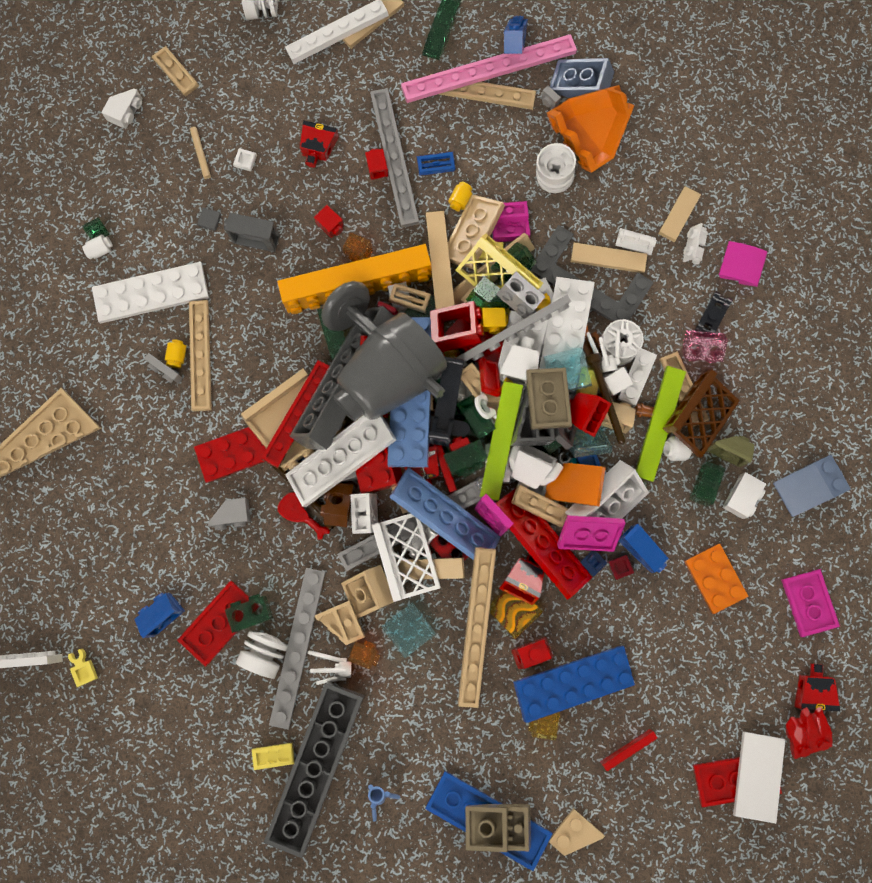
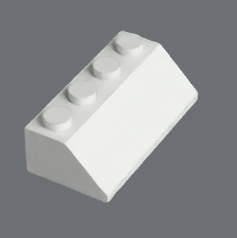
[565,460,649,519]

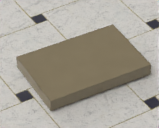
[526,367,572,430]

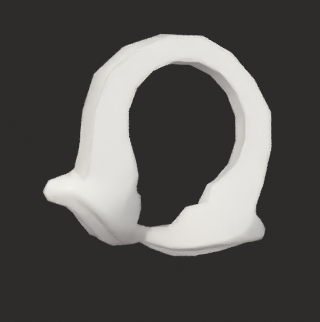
[474,392,497,419]

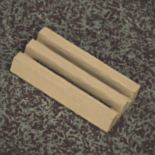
[389,283,431,313]

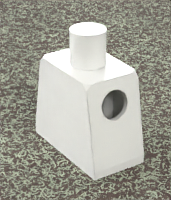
[499,337,539,383]

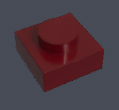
[607,555,634,580]

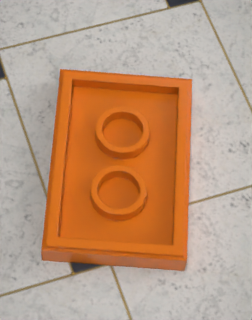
[545,463,606,507]

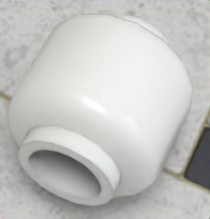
[663,436,693,461]

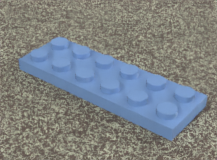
[389,467,500,560]

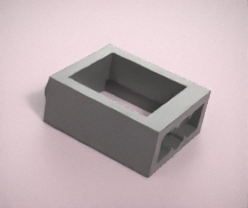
[224,213,280,252]

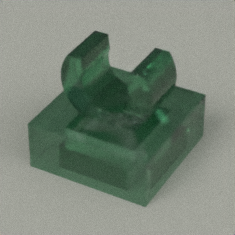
[82,217,110,239]

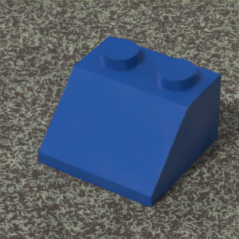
[134,593,185,638]

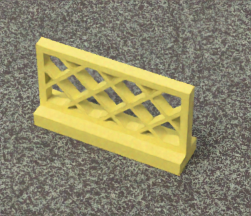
[456,233,543,315]

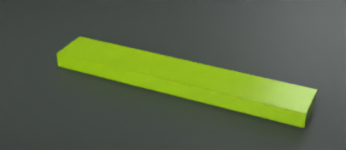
[636,366,686,482]
[480,381,524,501]

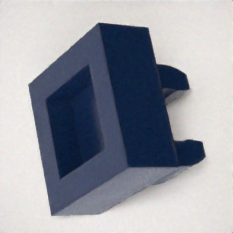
[580,551,607,577]

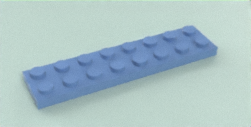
[388,317,431,467]

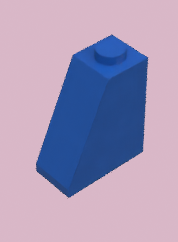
[619,524,669,573]

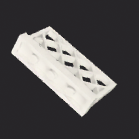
[372,514,441,602]

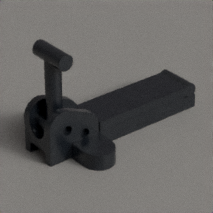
[428,356,470,447]

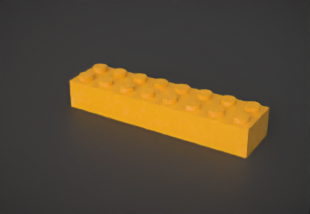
[277,244,432,314]

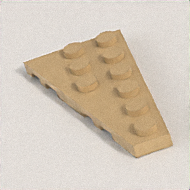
[0,388,101,478]

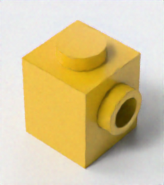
[480,308,508,334]

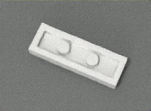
[617,348,657,407]

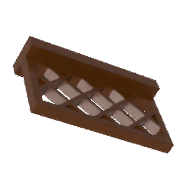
[662,369,740,458]

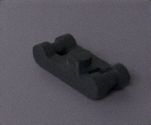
[693,291,733,341]

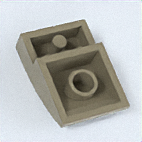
[465,804,531,852]

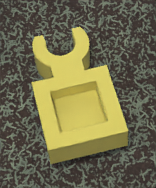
[68,649,98,687]

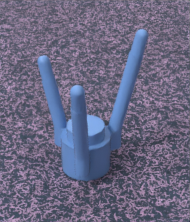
[368,784,400,822]

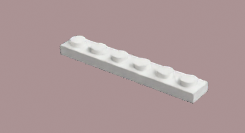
[285,0,389,64]

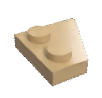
[315,600,365,645]
[549,808,605,856]

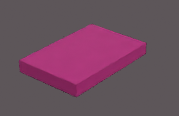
[474,494,514,537]
[557,515,626,552]
[781,569,840,637]

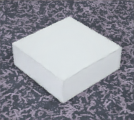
[233,148,257,171]

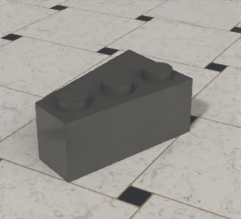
[510,387,555,446]

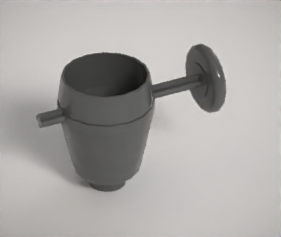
[321,281,447,422]

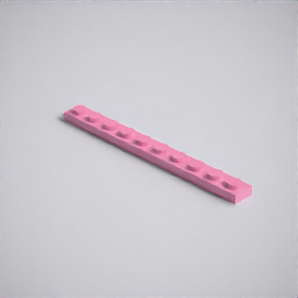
[401,34,577,103]

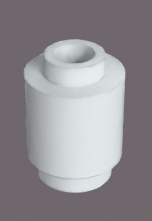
[82,235,113,259]

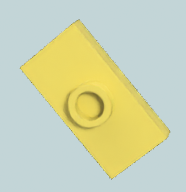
[252,742,295,770]

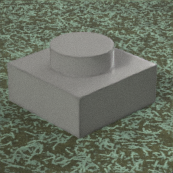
[541,86,561,109]

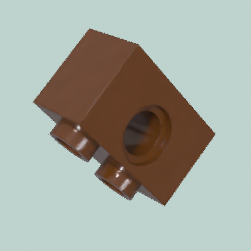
[320,483,354,527]

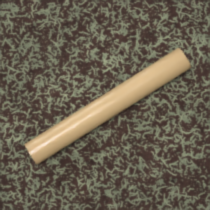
[190,127,211,179]

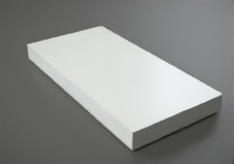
[733,732,785,824]

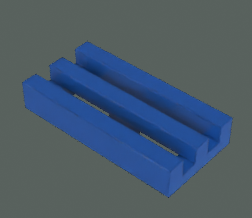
[417,152,455,176]

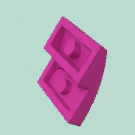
[492,201,530,242]
[719,241,768,287]

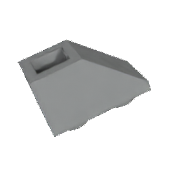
[208,498,251,530]

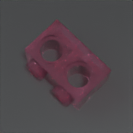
[682,330,728,363]

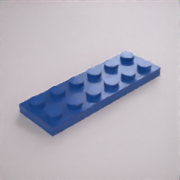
[513,646,635,723]
[425,771,552,871]

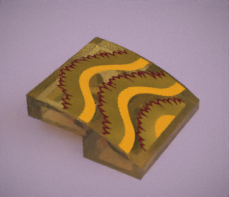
[489,591,543,639]

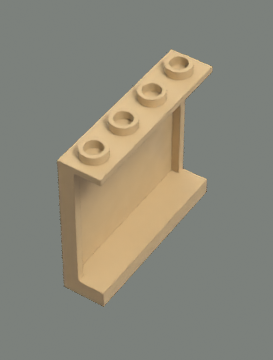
[241,369,346,472]

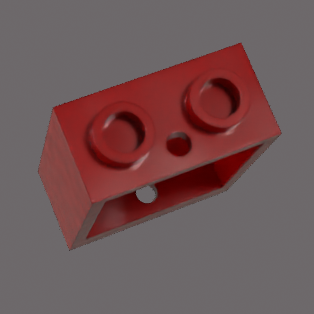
[430,301,484,352]

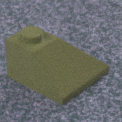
[707,436,755,467]

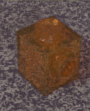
[343,232,373,262]
[348,641,380,669]

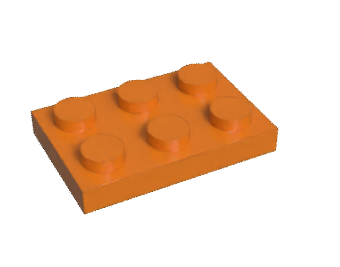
[684,544,749,614]

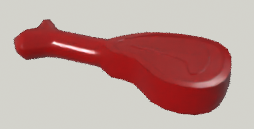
[277,492,330,540]

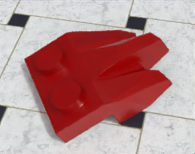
[786,707,832,759]

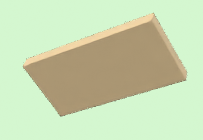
[448,194,505,270]

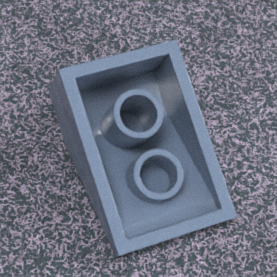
[550,58,614,98]
[773,455,851,517]

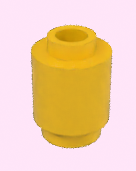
[448,182,473,211]
[165,340,187,369]

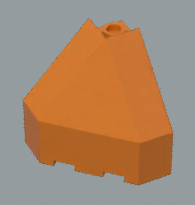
[547,85,635,173]

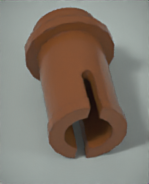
[634,403,654,418]

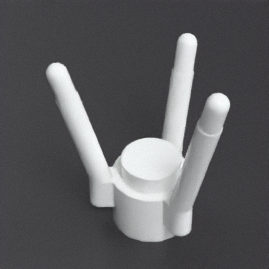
[586,330,621,373]
[307,650,351,685]

